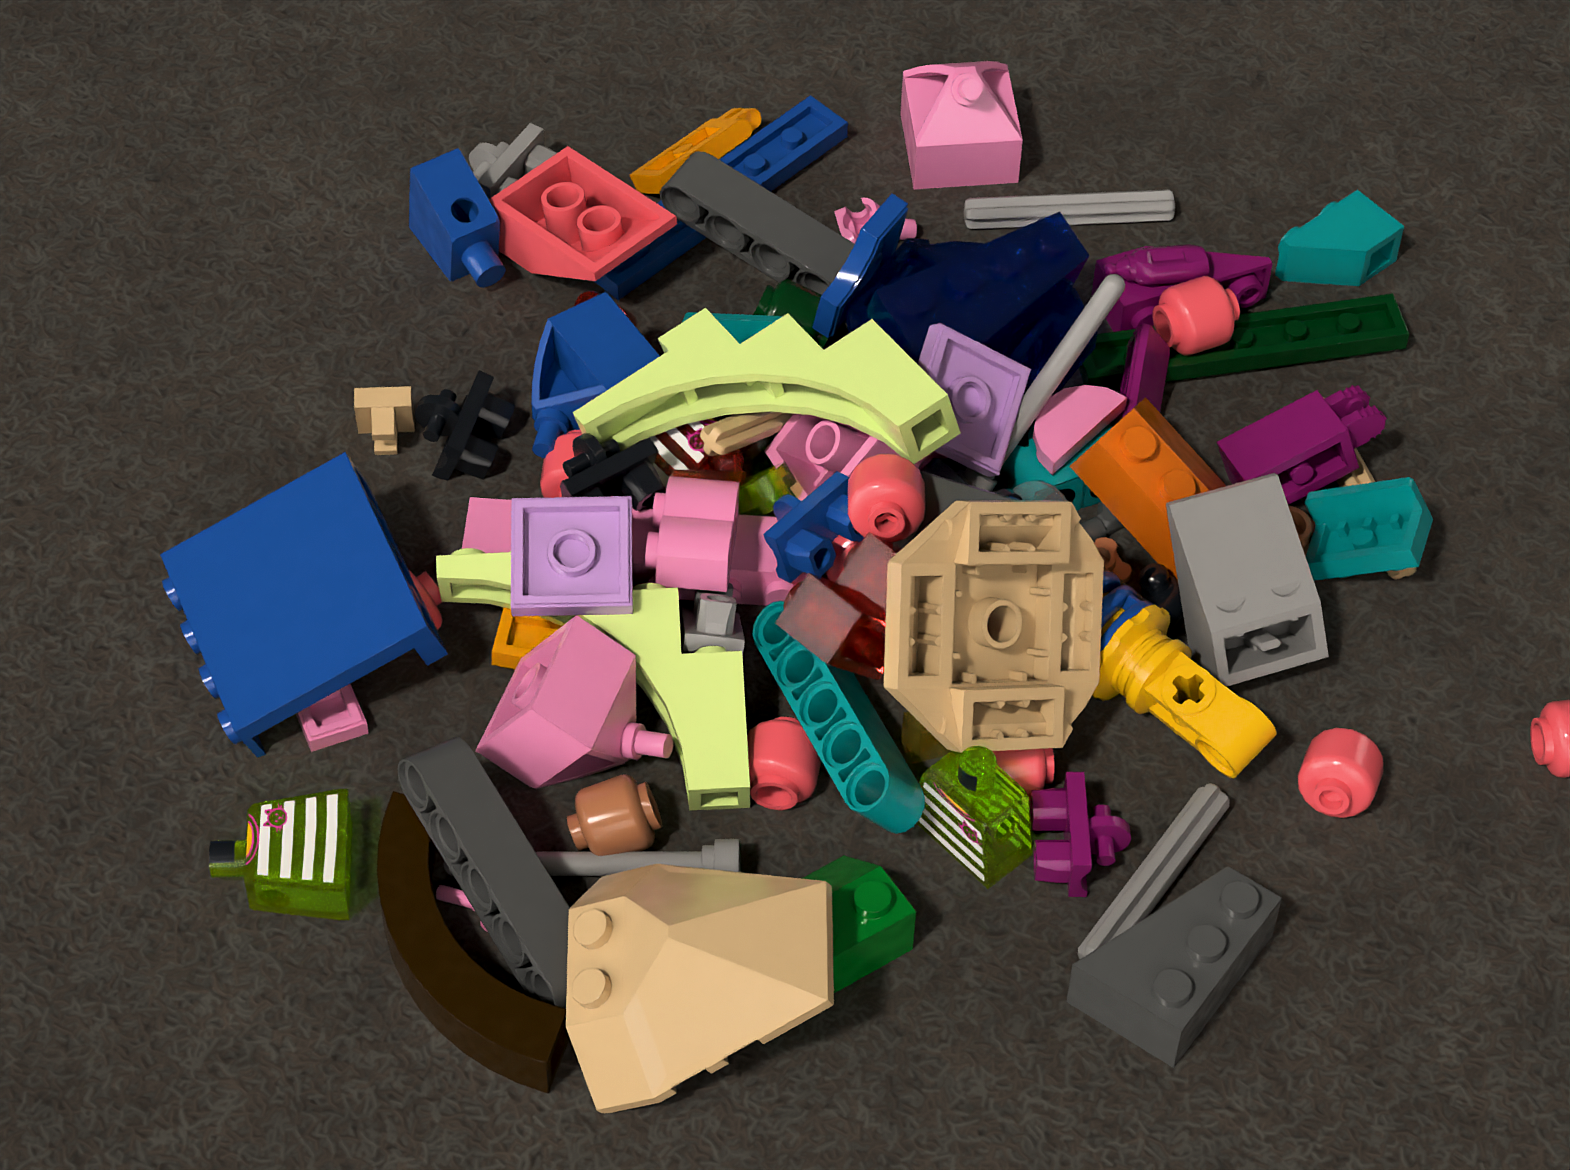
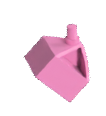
[901,61,1023,189]
[764,414,948,501]
[476,615,673,789]

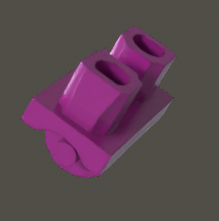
[1030,772,1131,897]

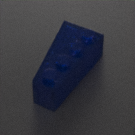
[859,211,1090,364]

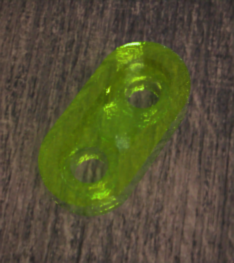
[739,461,797,516]

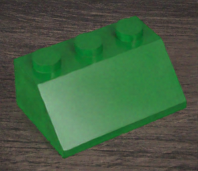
[801,855,916,993]

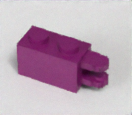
[1216,385,1387,505]

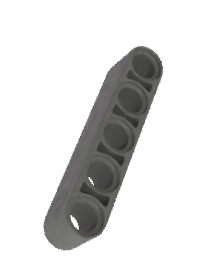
[660,151,910,329]
[397,737,569,1009]

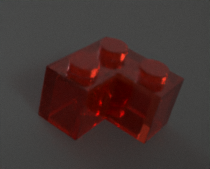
[775,532,902,681]

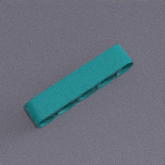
[752,601,925,834]

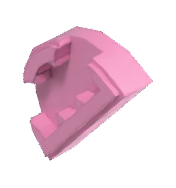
[1033,385,1127,475]

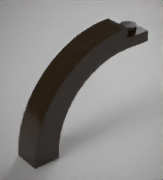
[377,791,569,1094]

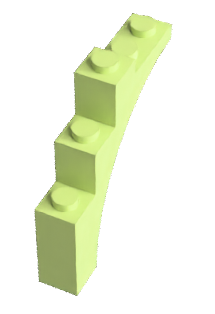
[573,308,961,464]
[436,548,750,810]

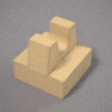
[354,386,415,455]

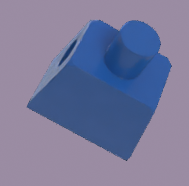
[409,148,506,288]

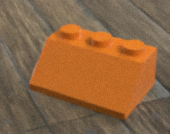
[1069,397,1226,583]

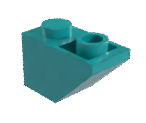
[1275,190,1404,286]

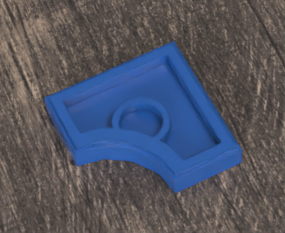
[812,194,908,338]

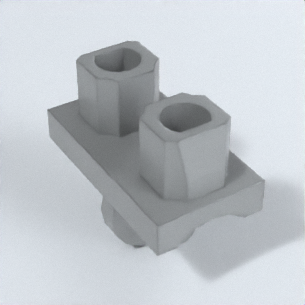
[469,123,557,199]
[680,583,745,656]

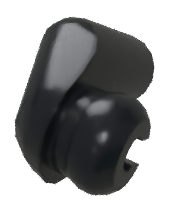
[1138,563,1183,637]

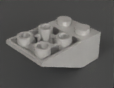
[1166,473,1329,687]

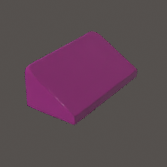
[1114,323,1170,425]

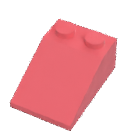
[489,146,677,281]

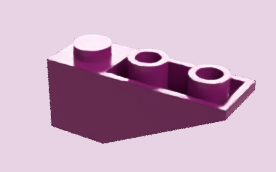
[1091,246,1273,332]

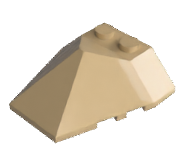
[566,864,834,1113]

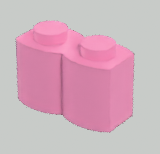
[645,476,740,592]

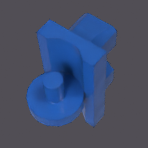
[763,471,864,583]

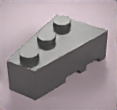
[1066,866,1282,1068]

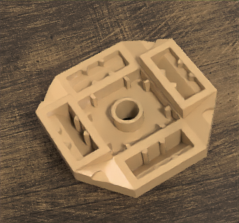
[884,500,1104,753]

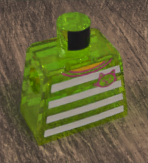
[917,746,1033,889]
[209,789,353,920]

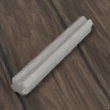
[964,189,1175,230]
[1078,783,1230,959]

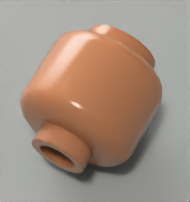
[567,774,663,856]

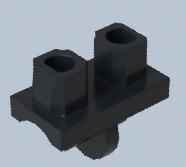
[415,370,516,481]
[560,433,665,511]

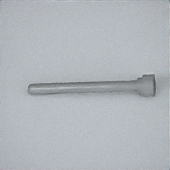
[956,274,1125,492]
[444,839,741,876]

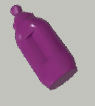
[1104,244,1209,285]

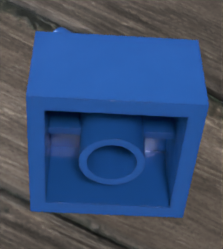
[531,292,667,458]

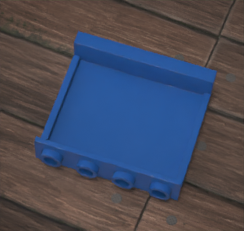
[160,452,448,758]

